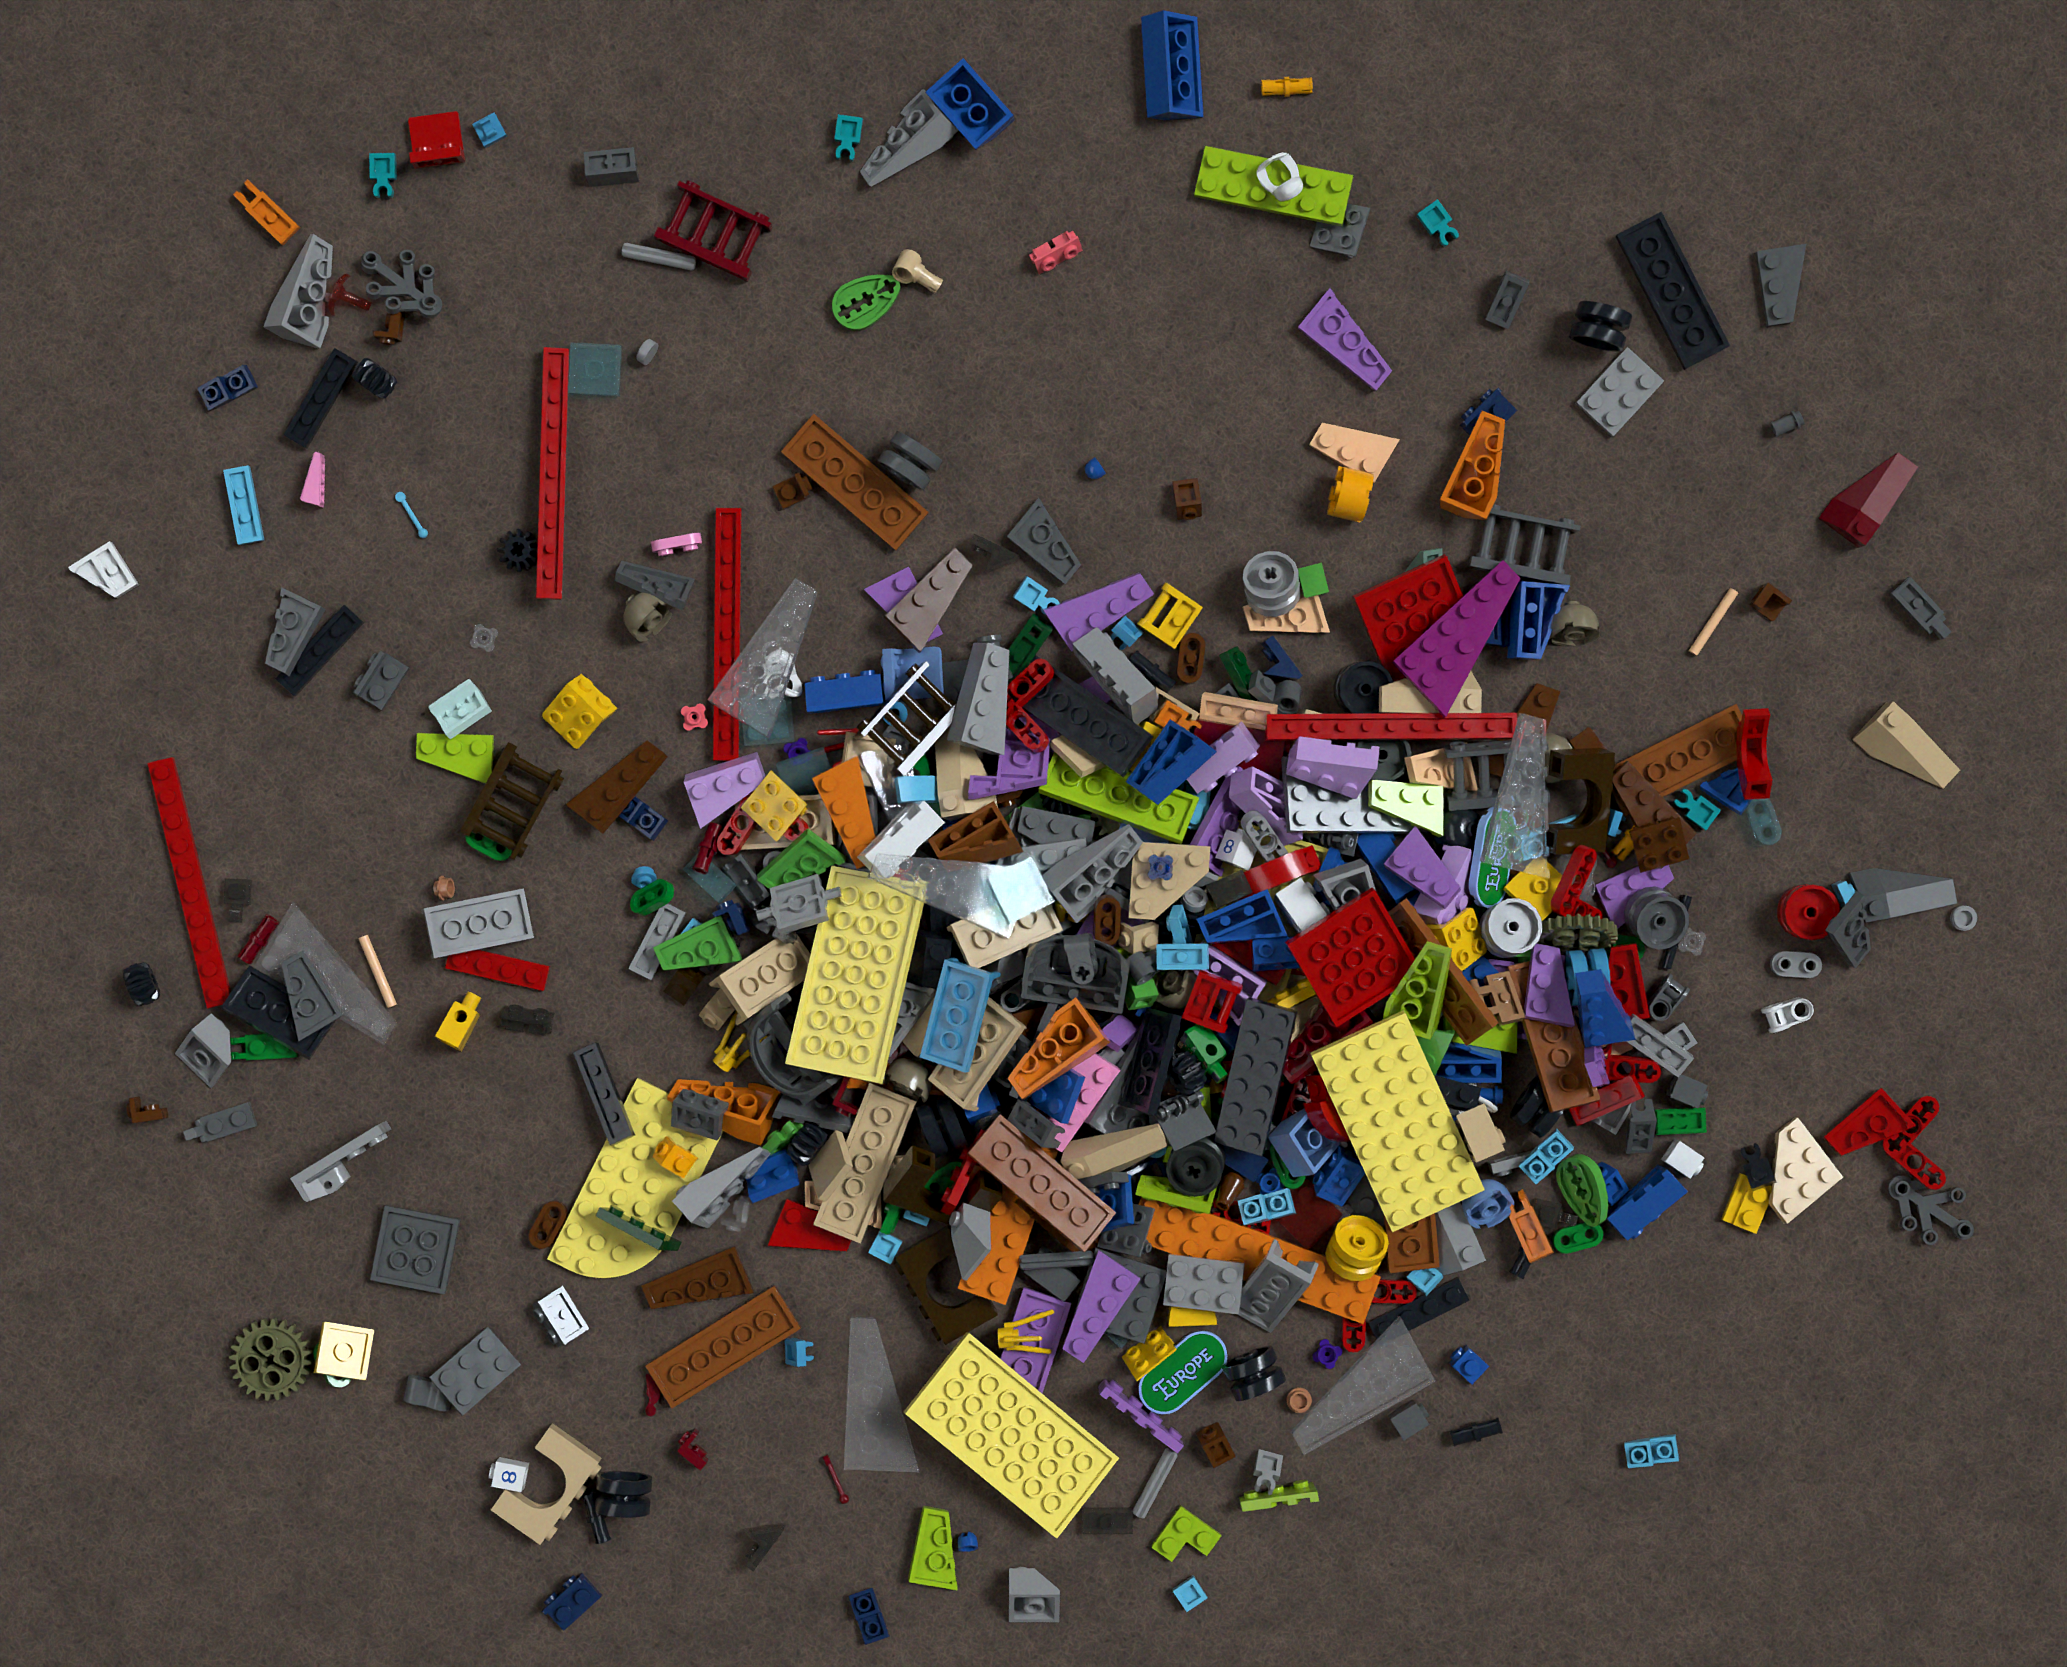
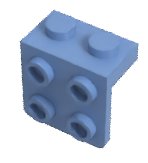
[881,647,944,701]

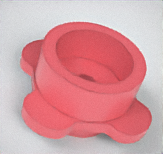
[681,703,708,731]

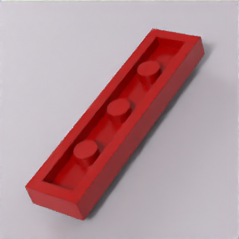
[445,949,550,991]

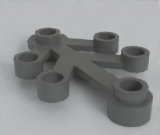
[361,250,442,318]
[1888,1173,1974,1245]

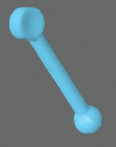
[395,492,428,538]

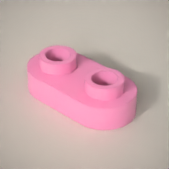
[651,533,702,557]

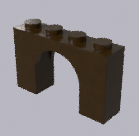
[1541,748,1615,855]
[884,1145,1003,1225]
[894,1225,998,1345]

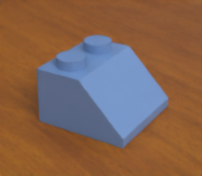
[1268,1108,1341,1177]

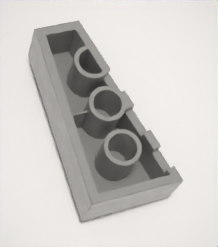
[1073,627,1159,724]
[1313,859,1376,911]

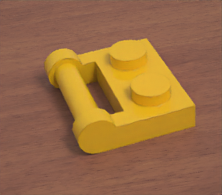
[1137,582,1203,649]

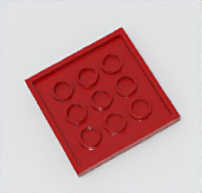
[1353,554,1463,682]
[1285,887,1415,1028]

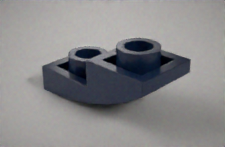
[197,365,258,411]
[619,796,668,841]
[849,1588,890,1645]

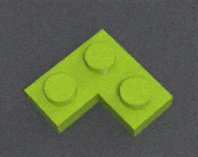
[1151,1505,1222,1562]

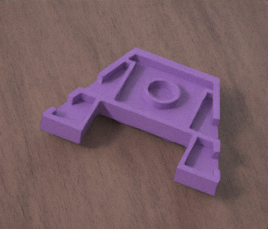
[968,728,1050,799]

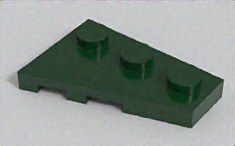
[596,1205,682,1251]

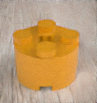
[1327,466,1374,522]

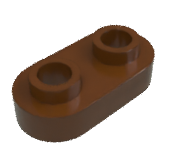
[1177,633,1205,684]
[1093,895,1121,946]
[529,1200,567,1249]

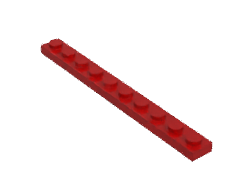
[536,347,569,600]
[713,508,742,761]
[1265,713,1518,741]
[147,757,231,1008]

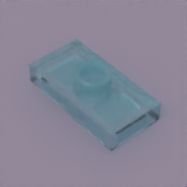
[682,853,737,904]

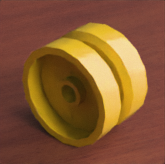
[1325,1215,1389,1281]

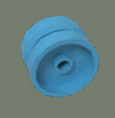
[1565,948,1610,1006]

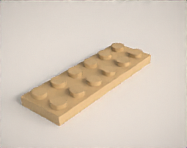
[813,1083,917,1243]

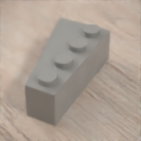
[947,643,1009,755]

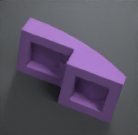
[1102,1014,1140,1053]

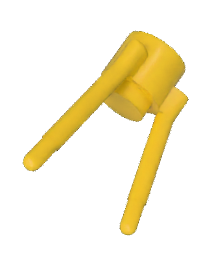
[713,1011,768,1072]
[998,1309,1054,1354]

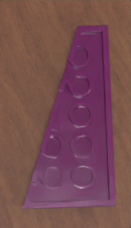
[1392,560,1521,718]

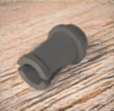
[1770,411,1805,437]

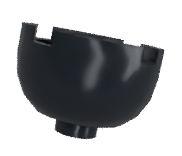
[1434,808,1481,853]

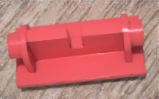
[1029,231,1083,274]

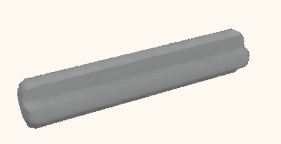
[622,243,696,270]
[1133,1448,1177,1519]

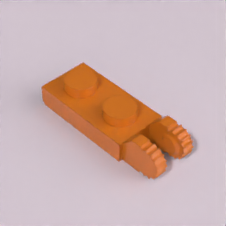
[233,179,300,245]
[1509,1189,1554,1263]

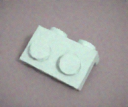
[428,679,492,739]

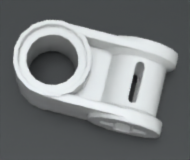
[1761,997,1814,1033]

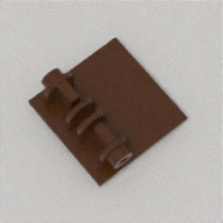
[1629,816,1689,873]

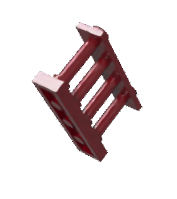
[654,180,773,282]

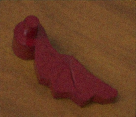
[645,1374,660,1416]

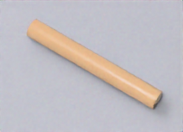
[1689,588,1738,656]
[358,935,397,1008]

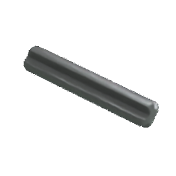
[1019,1251,1094,1270]

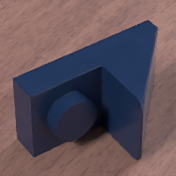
[1261,636,1303,681]

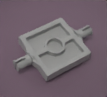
[756,874,842,935]

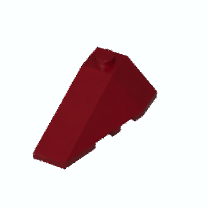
[1818,452,1918,548]
[1283,1002,1374,1084]

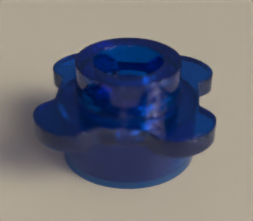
[1148,855,1173,881]

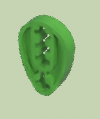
[832,275,901,331]
[1556,1154,1608,1227]

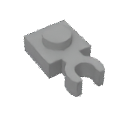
[1253,1449,1283,1495]

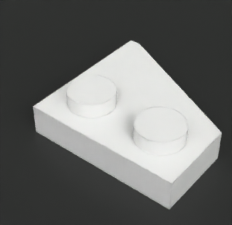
[68,541,139,598]

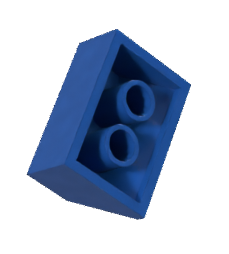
[925,58,1015,150]
[805,670,884,714]

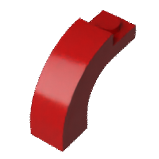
[1736,708,1773,800]
[1229,845,1321,901]
[1303,1073,1351,1142]

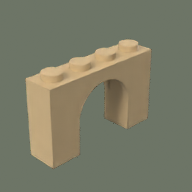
[491,1423,601,1545]

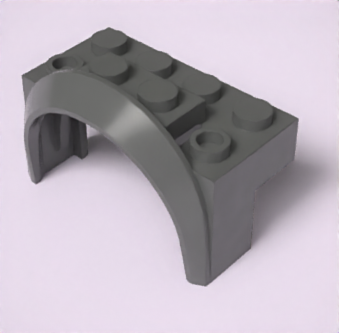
[1021,935,1131,1014]
[743,992,844,1105]

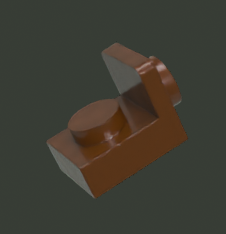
[373,311,405,345]
[772,472,812,510]
[1172,478,1202,520]
[127,1096,168,1123]
[1196,1422,1236,1468]

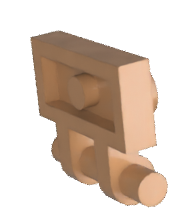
[1468,971,1525,1026]

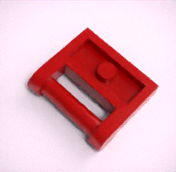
[1182,970,1243,1033]

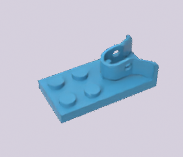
[920,958,1001,1073]

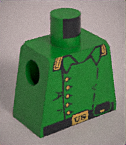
[1174,1024,1228,1084]

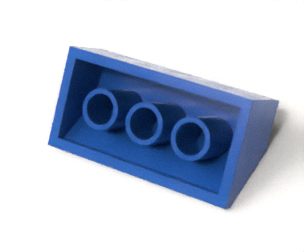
[1141,10,1203,120]

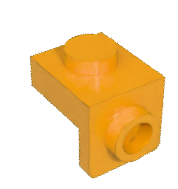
[653,1136,698,1179]

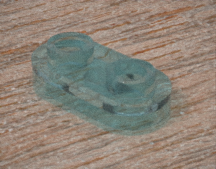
[1746,798,1782,845]

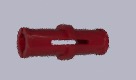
[692,822,724,875]
[237,914,279,964]

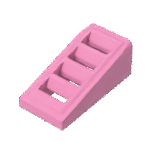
[300,452,325,508]

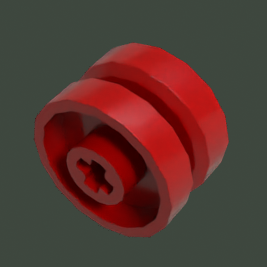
[1777,884,1840,940]

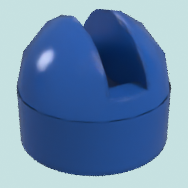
[1085,457,1106,479]
[957,1532,978,1552]

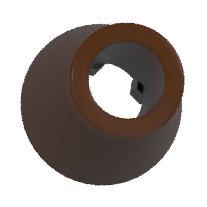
[1215,1172,1244,1211]

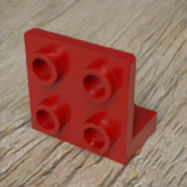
[408,111,466,169]

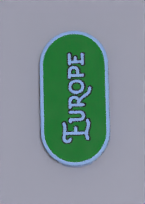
[1469,807,1516,908]
[1139,1331,1227,1414]

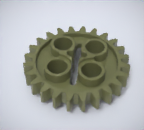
[1537,914,1618,954]
[229,1317,313,1401]

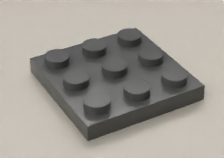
[370,1205,461,1294]
[1072,1247,1167,1343]

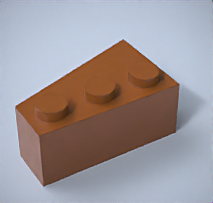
[928,801,1023,873]

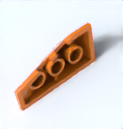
[1440,411,1505,520]
[1008,997,1110,1099]
[667,1079,780,1146]

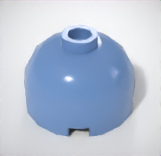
[1462,1179,1514,1228]

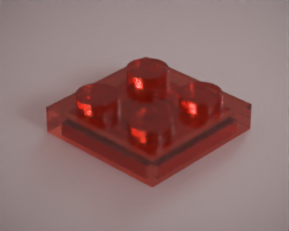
[1277,1178,1343,1250]

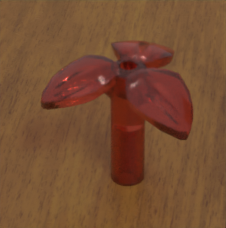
[328,274,372,316]

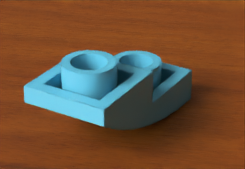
[894,776,939,804]
[1519,1128,1574,1184]
[1238,1188,1296,1226]
[1624,1434,1679,1468]

